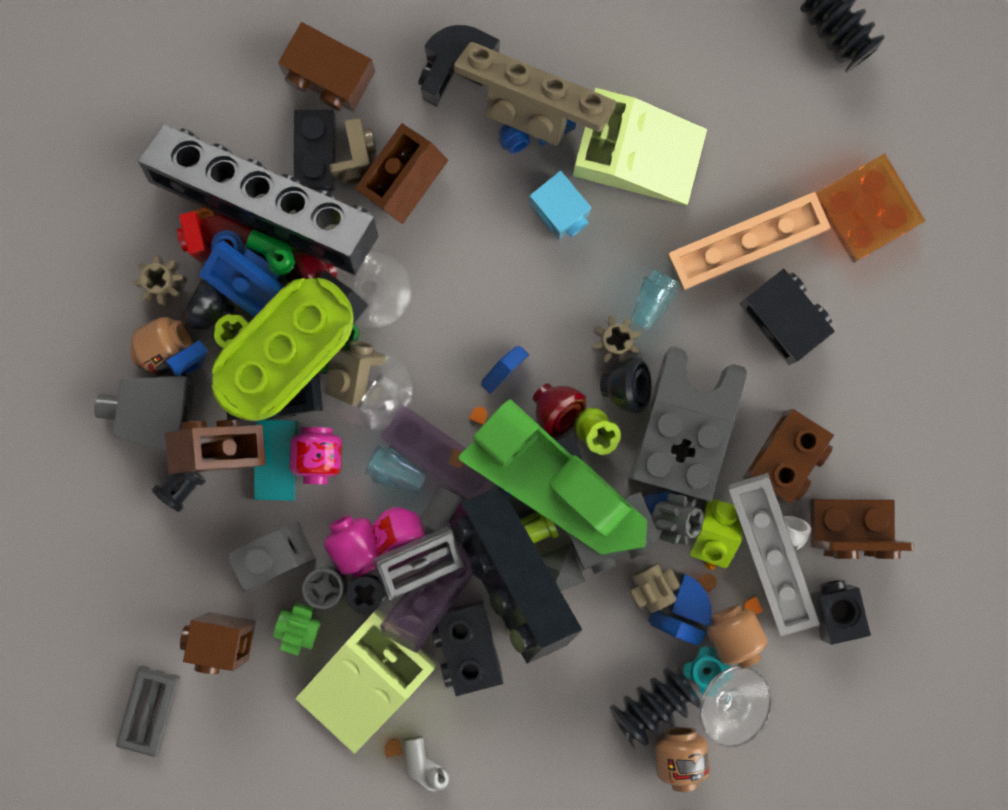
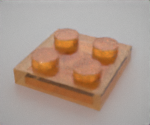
[816,153,926,263]

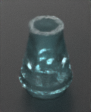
[630,269,681,331]
[364,445,427,494]

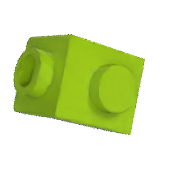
[690,498,743,568]

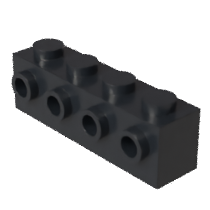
[449,487,582,664]

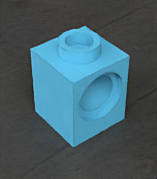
[529,171,591,240]

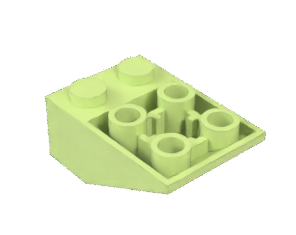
[573,88,707,206]
[295,608,437,754]

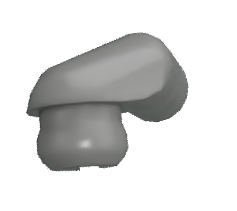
[403,736,449,791]

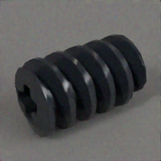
[800,0,885,73]
[609,668,703,749]

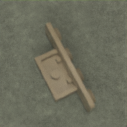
[454,42,616,146]

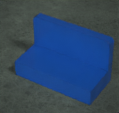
[199,240,284,317]

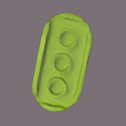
[212,278,353,421]

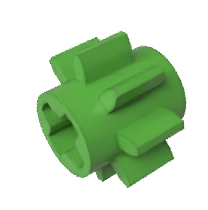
[273,602,322,656]

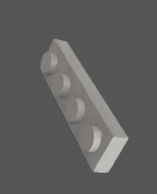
[728,473,820,636]

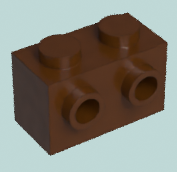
[278,22,376,112]
[355,123,449,224]
[743,409,834,504]
[165,420,266,474]
[180,612,256,674]

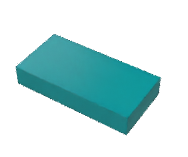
[254,420,298,501]

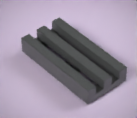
[372,526,464,600]
[116,666,180,757]

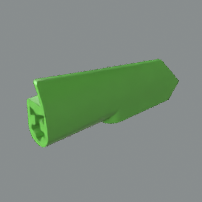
[459,399,647,555]

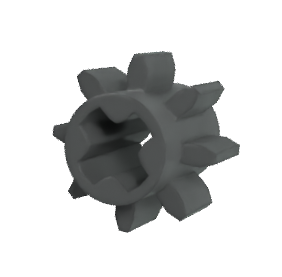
[652,493,704,545]

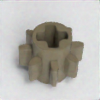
[133,255,187,307]
[592,316,642,364]
[628,563,681,613]

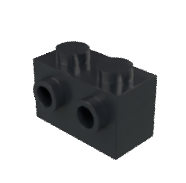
[739,268,835,365]
[430,601,504,696]

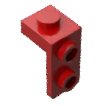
[177,211,253,262]

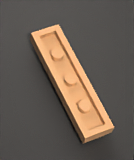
[667,192,831,292]

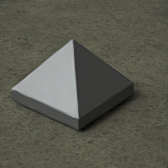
[541,544,585,591]

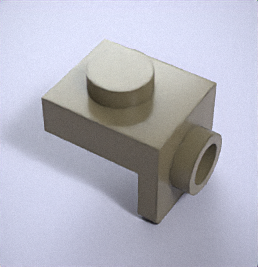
[329,118,377,184]
[324,341,386,406]

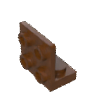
[811,499,914,559]

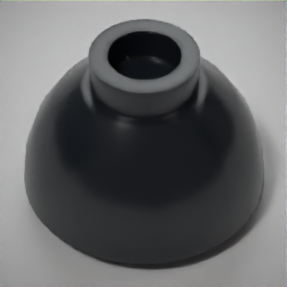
[181,278,234,329]
[600,357,652,414]

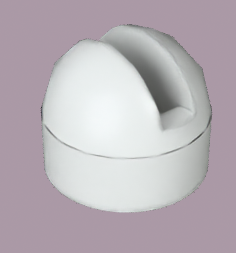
[783,516,811,550]

